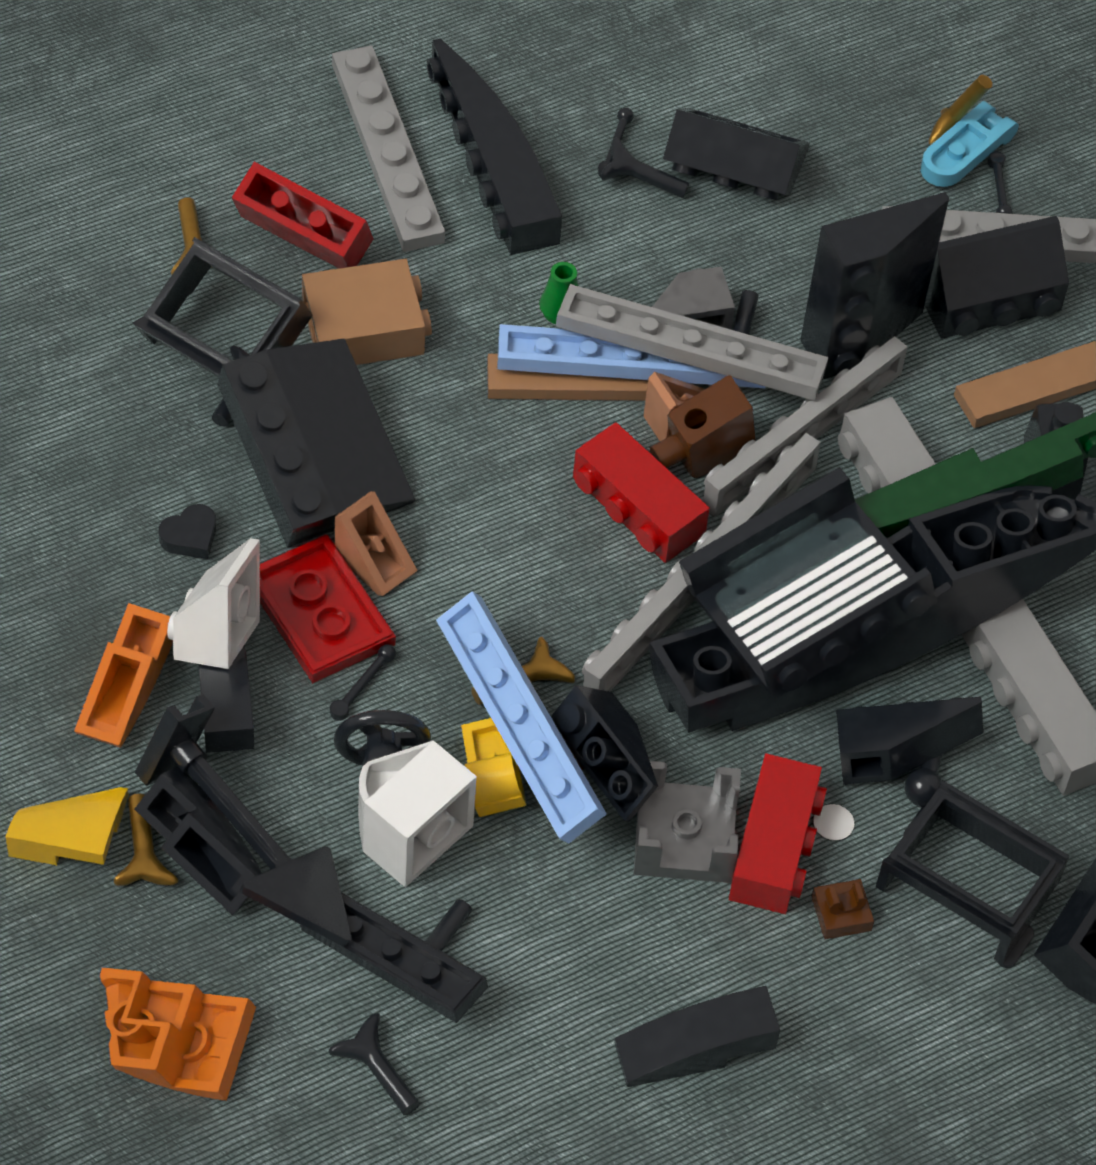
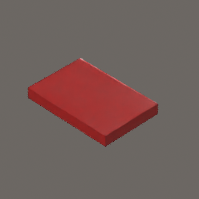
[260,534,396,684]

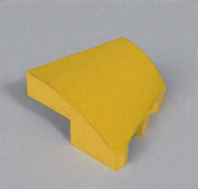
[5,787,129,866]

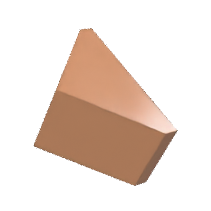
[643,372,705,441]
[335,492,418,596]

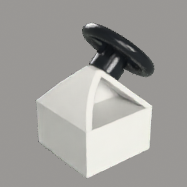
[333,710,477,888]

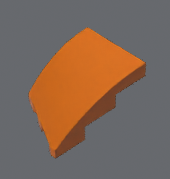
[100,968,256,1101]

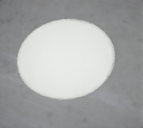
[813,804,854,840]

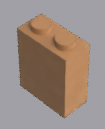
[302,258,432,365]

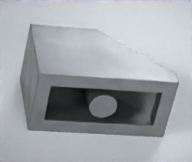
[652,267,735,330]

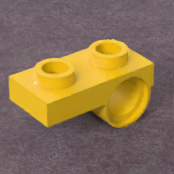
[461,718,527,817]

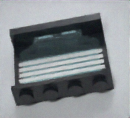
[679,467,937,700]

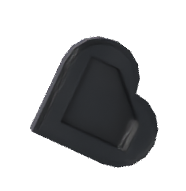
[159,504,216,559]

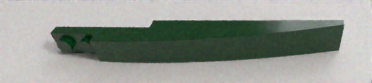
[811,412,1096,570]

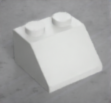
[167,538,260,669]

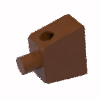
[649,375,756,478]

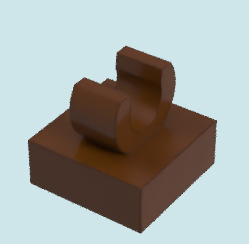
[811,879,874,940]

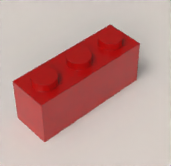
[232,162,374,269]
[573,422,710,563]
[728,753,827,915]

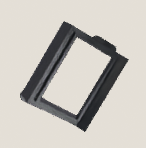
[132,237,313,377]
[876,780,1069,968]

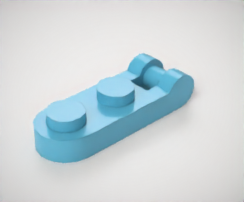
[920,101,1019,187]

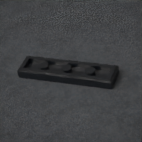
[300,892,488,1023]

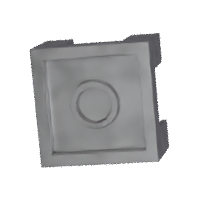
[634,761,741,883]

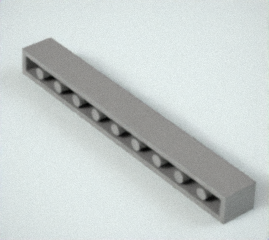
[838,397,1096,796]

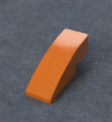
[74,603,173,748]

